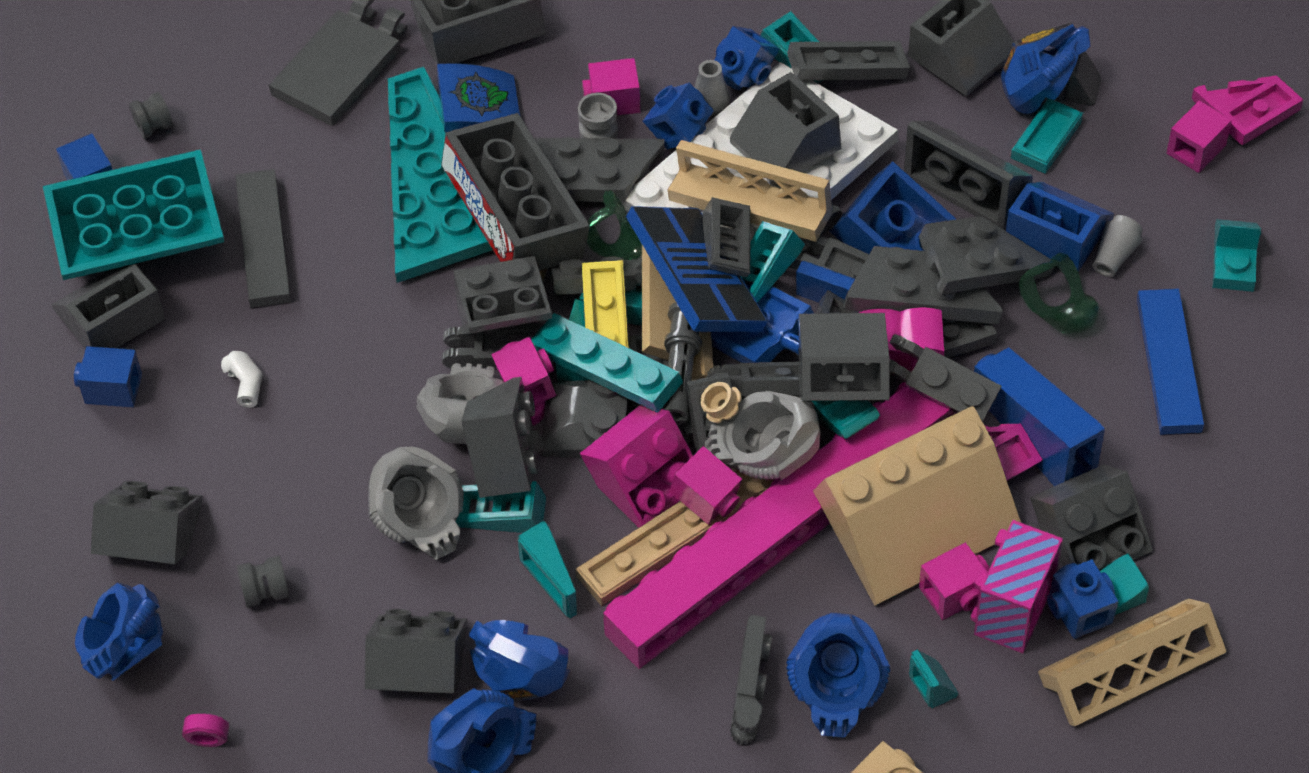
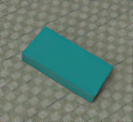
[1011,98,1083,174]

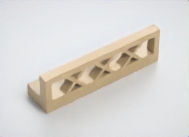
[667,140,832,242]
[1038,598,1227,726]

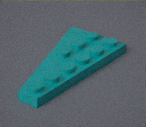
[388,67,492,283]

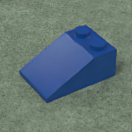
[829,161,956,254]

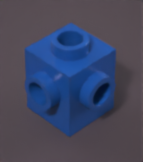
[714,26,780,90]
[642,82,714,150]
[1047,559,1118,639]

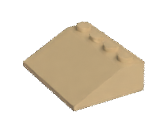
[813,406,1021,606]

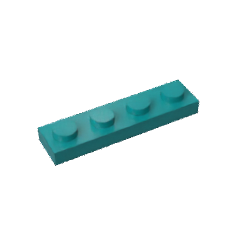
[531,313,683,413]

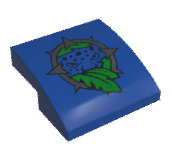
[437,63,520,132]

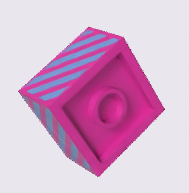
[970,520,1063,654]

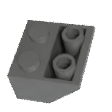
[908,0,1014,96]
[730,72,842,187]
[453,256,552,334]
[51,264,165,349]
[799,313,889,401]
[461,377,544,498]
[1030,464,1153,571]
[91,481,203,564]
[365,609,467,693]

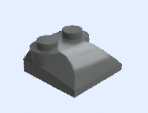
[540,380,630,458]

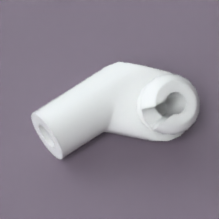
[221,351,263,408]

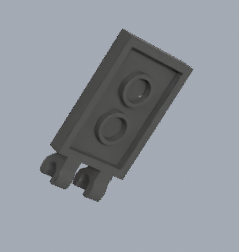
[269,0,407,126]

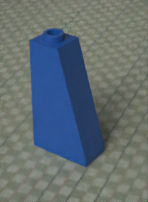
[974,347,1105,486]

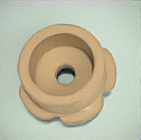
[700,382,742,423]

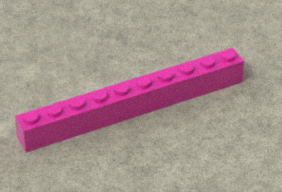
[603,382,957,669]

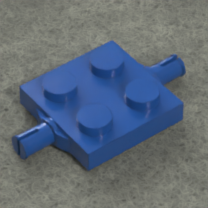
[711,282,814,363]

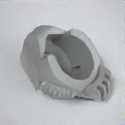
[416,363,504,444]
[705,390,820,481]
[368,447,464,560]

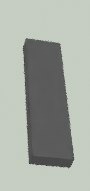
[235,169,291,308]

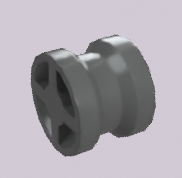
[129,92,173,139]

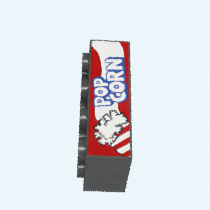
[441,113,590,271]

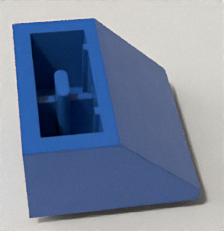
[1006,182,1114,273]

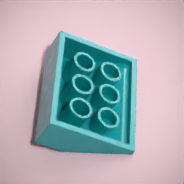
[43,149,225,281]

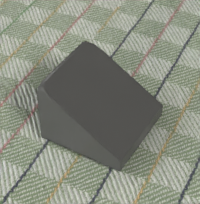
[1065,51,1101,106]

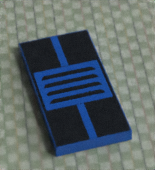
[626,206,768,332]

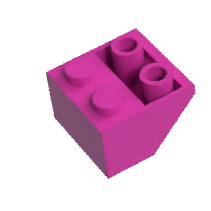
[579,405,693,528]

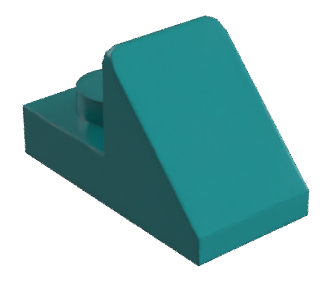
[1212,219,1261,292]

